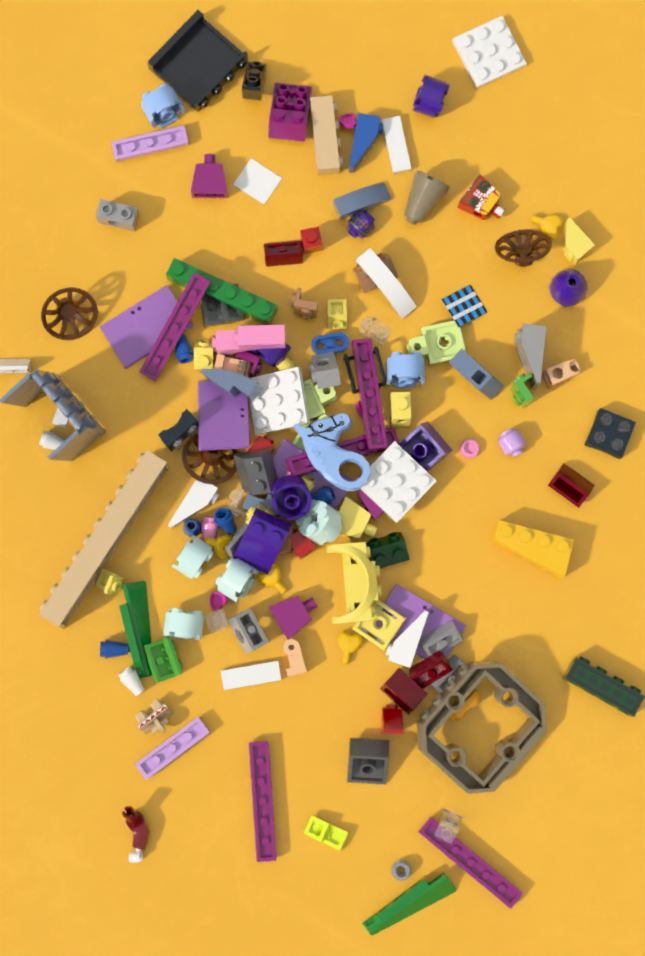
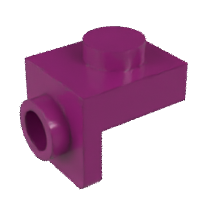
[236,350,263,377]

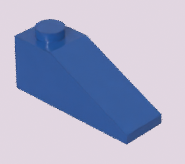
[349,113,383,173]

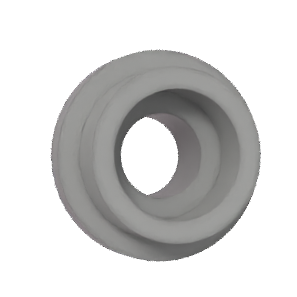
[391,860,411,881]

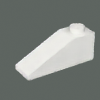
[168,480,220,529]
[385,610,429,668]

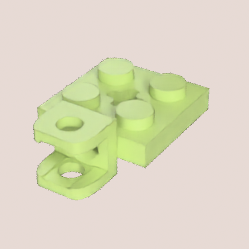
[407,321,466,365]
[291,379,337,429]

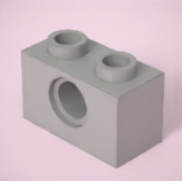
[96,199,139,232]
[309,352,341,389]
[228,608,269,654]

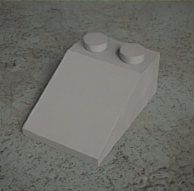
[514,323,546,390]

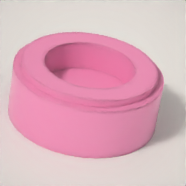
[460,439,479,459]

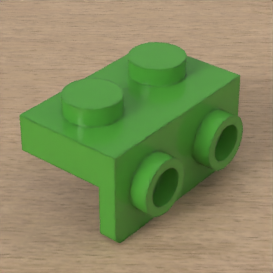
[510,373,534,408]
[143,637,183,683]

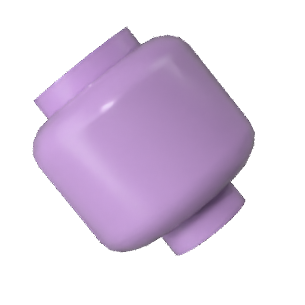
[498,428,526,457]

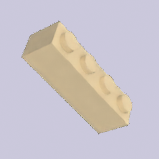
[310,95,343,175]

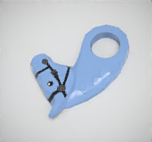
[293,413,370,491]

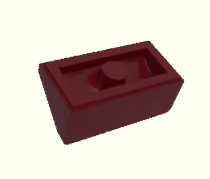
[264,241,303,267]
[409,650,453,689]

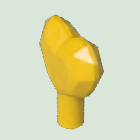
[531,214,563,238]
[204,534,232,559]
[257,563,287,594]
[337,631,362,664]

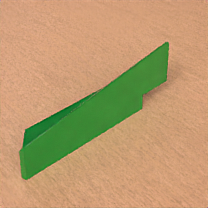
[119,581,152,679]
[362,872,456,936]

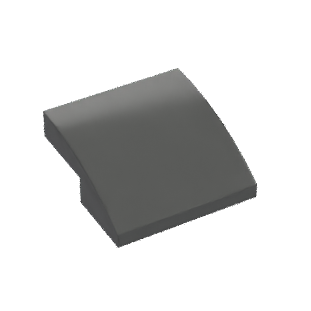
[200,284,244,327]

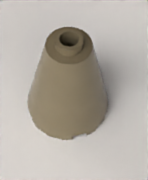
[404,170,450,225]

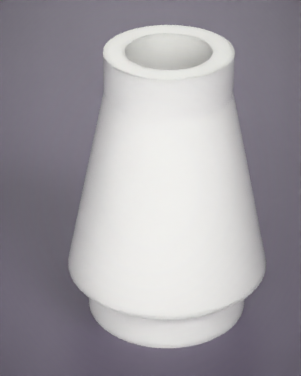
[39,431,65,450]
[118,666,145,696]

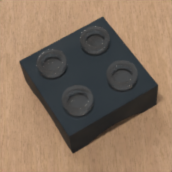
[585,408,636,459]
[158,409,199,452]

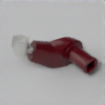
[122,806,149,863]

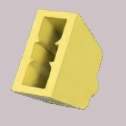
[389,392,411,429]
[339,497,378,540]

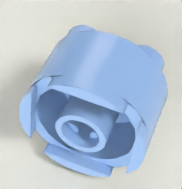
[141,83,185,128]
[387,352,425,388]

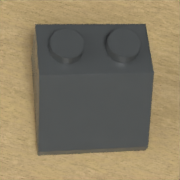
[233,449,278,495]
[347,738,389,784]

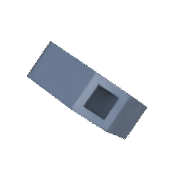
[449,348,504,399]

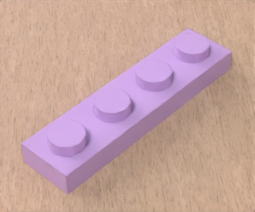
[111,125,189,162]
[135,717,210,780]

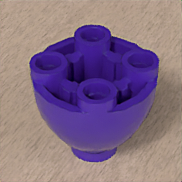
[549,269,588,307]

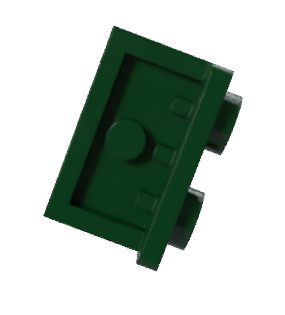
[366,532,410,569]

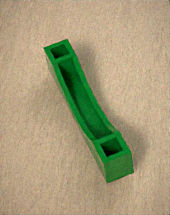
[166,258,278,325]

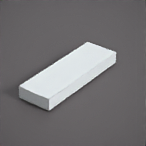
[381,116,412,174]
[221,661,281,690]

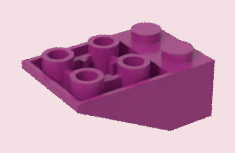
[268,83,312,142]

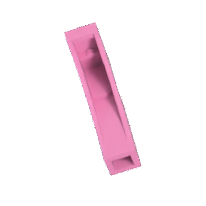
[212,325,286,357]

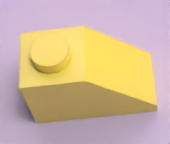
[563,217,595,264]

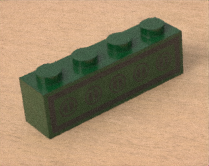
[563,656,645,717]

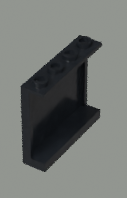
[147,10,248,112]

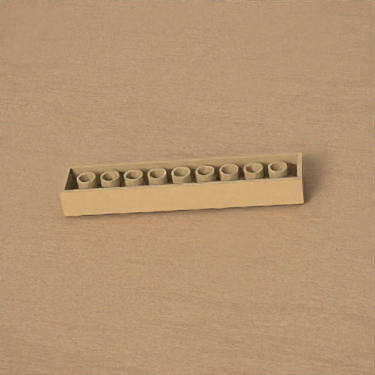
[39,450,170,629]

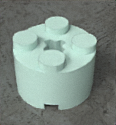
[296,499,343,545]
[172,535,214,579]
[215,558,258,603]
[163,608,204,640]

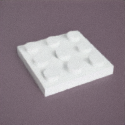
[452,16,527,89]
[249,367,310,435]
[360,441,436,523]

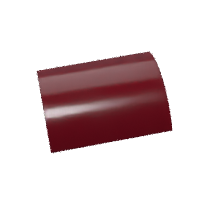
[548,463,595,508]
[380,668,428,715]

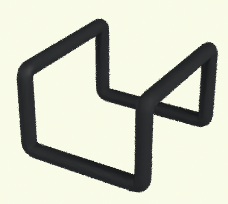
[343,346,386,394]

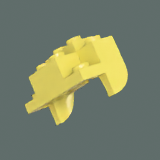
[326,542,382,624]

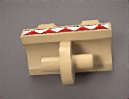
[135,699,173,734]

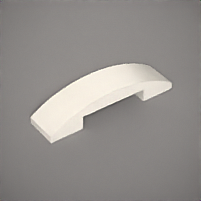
[355,248,417,319]

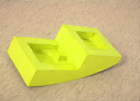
[304,815,349,851]

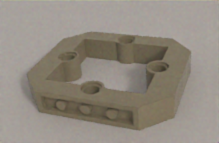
[417,660,546,794]

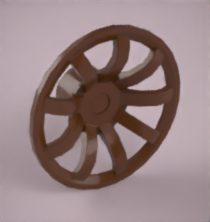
[495,230,552,267]
[41,287,98,340]
[182,434,238,485]

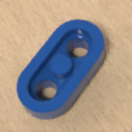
[311,332,349,355]

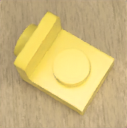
[327,299,347,329]

